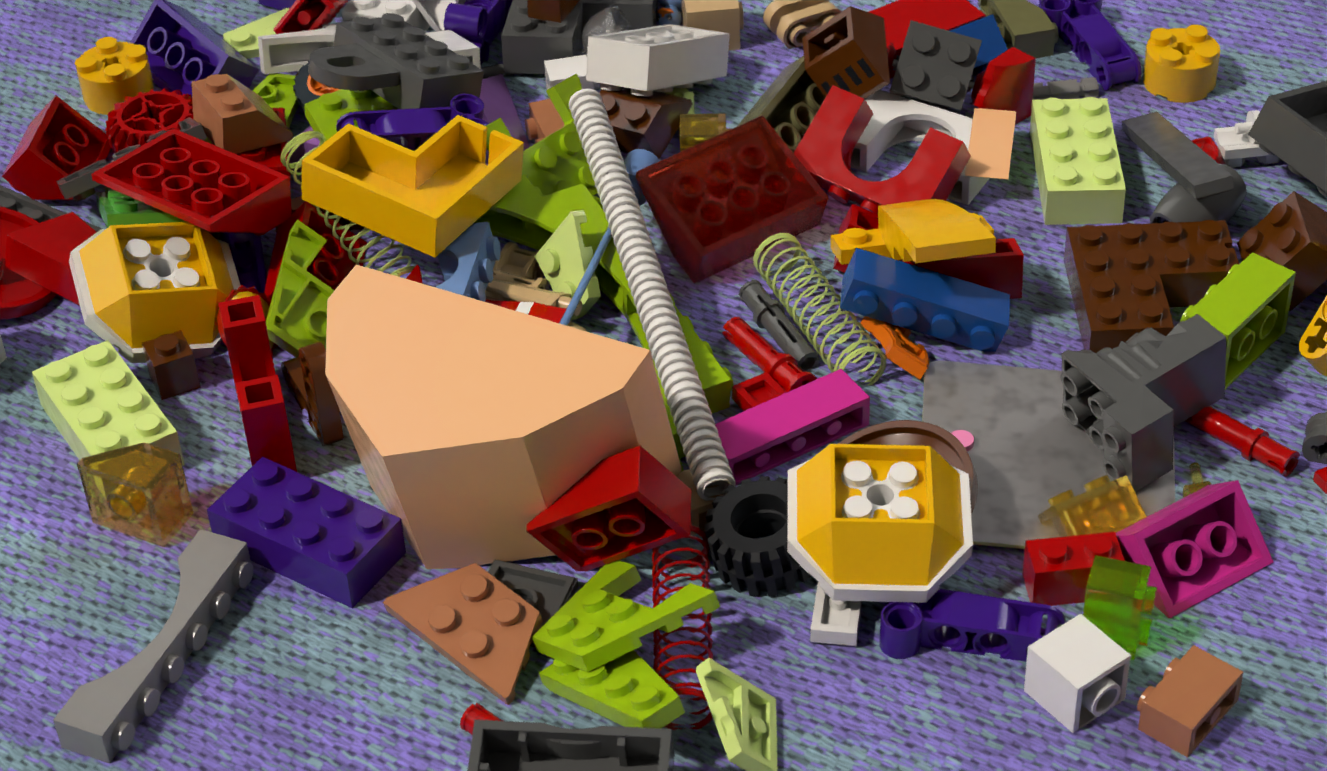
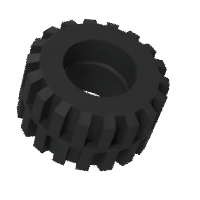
[704,476,811,597]

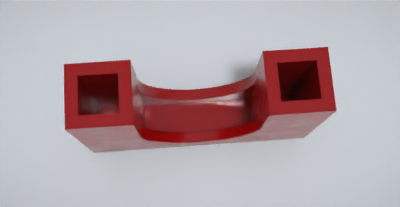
[788,85,971,214]
[218,295,297,472]

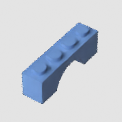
[436,222,501,302]

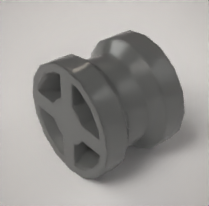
[1302,412,1327,464]

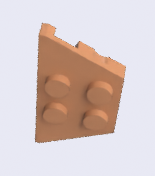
[383,563,543,705]

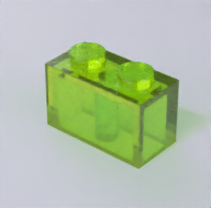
[1083,555,1157,660]

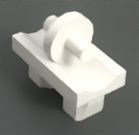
[1213,110,1280,168]

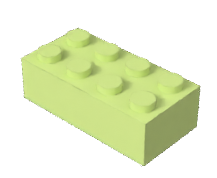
[1030,97,1126,225]
[32,340,185,499]

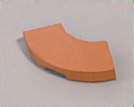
[860,316,929,380]

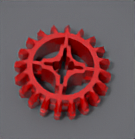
[105,88,193,153]

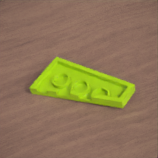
[539,650,685,729]

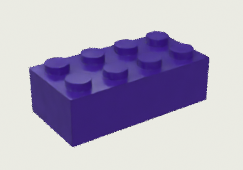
[207,457,406,609]

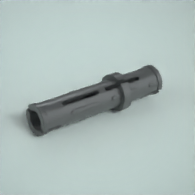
[739,280,820,371]

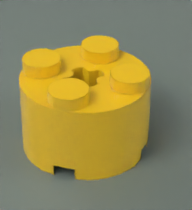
[1143,25,1220,103]
[75,37,154,115]

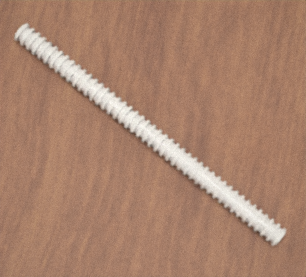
[569,88,736,501]

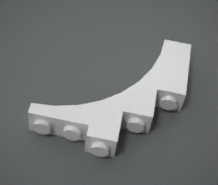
[258,24,480,74]

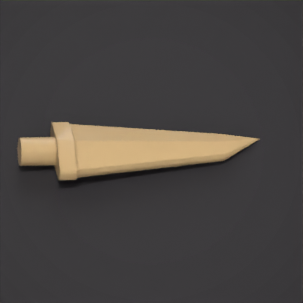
[486,279,582,316]

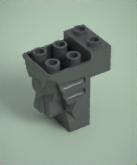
[1061,314,1226,494]

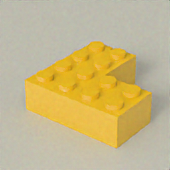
[302,115,524,258]

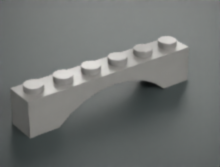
[53,529,254,764]

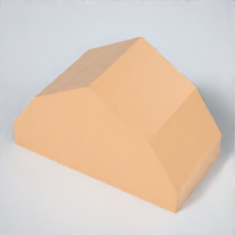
[325,264,682,569]

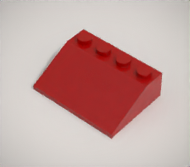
[92,128,292,233]

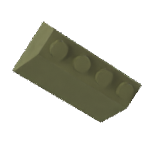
[721,56,825,185]

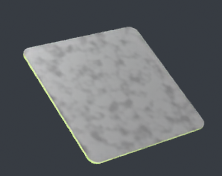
[922,360,1175,549]

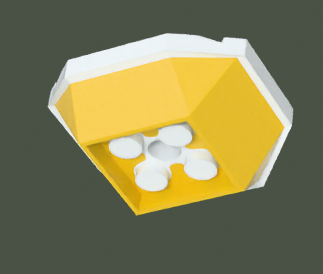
[69,222,241,363]
[787,444,973,603]

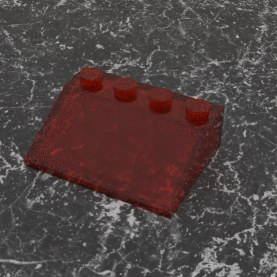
[635,115,829,284]

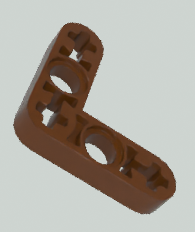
[281,341,344,447]

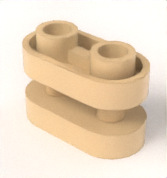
[763,0,841,49]

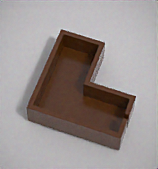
[1064,220,1239,353]

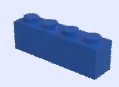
[840,248,1010,352]

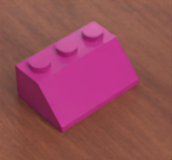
[1116,480,1273,618]

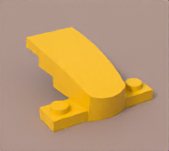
[830,199,996,265]

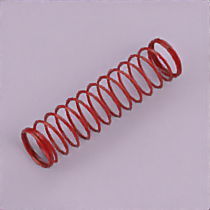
[652,525,713,730]

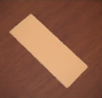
[965,108,1016,180]

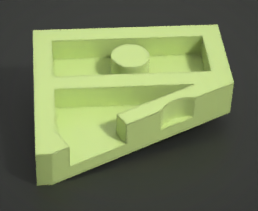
[534,210,601,321]
[696,658,778,771]

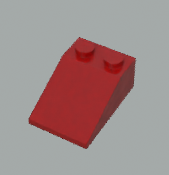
[526,445,692,571]

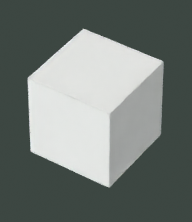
[1024,613,1131,733]

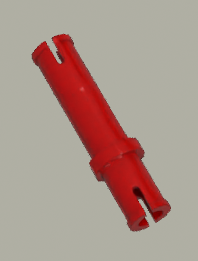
[1185,406,1300,477]

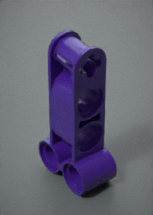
[444,0,513,67]
[1039,0,1142,91]
[336,94,489,163]
[879,589,1066,662]

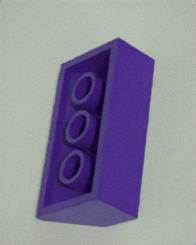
[130,0,259,96]

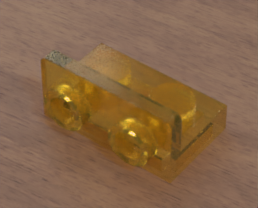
[1037,475,1147,537]

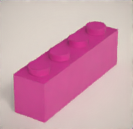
[715,369,870,485]

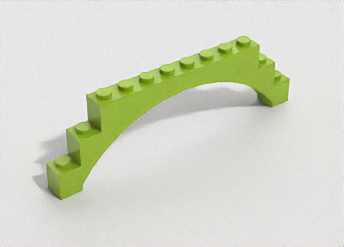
[475,174,734,472]

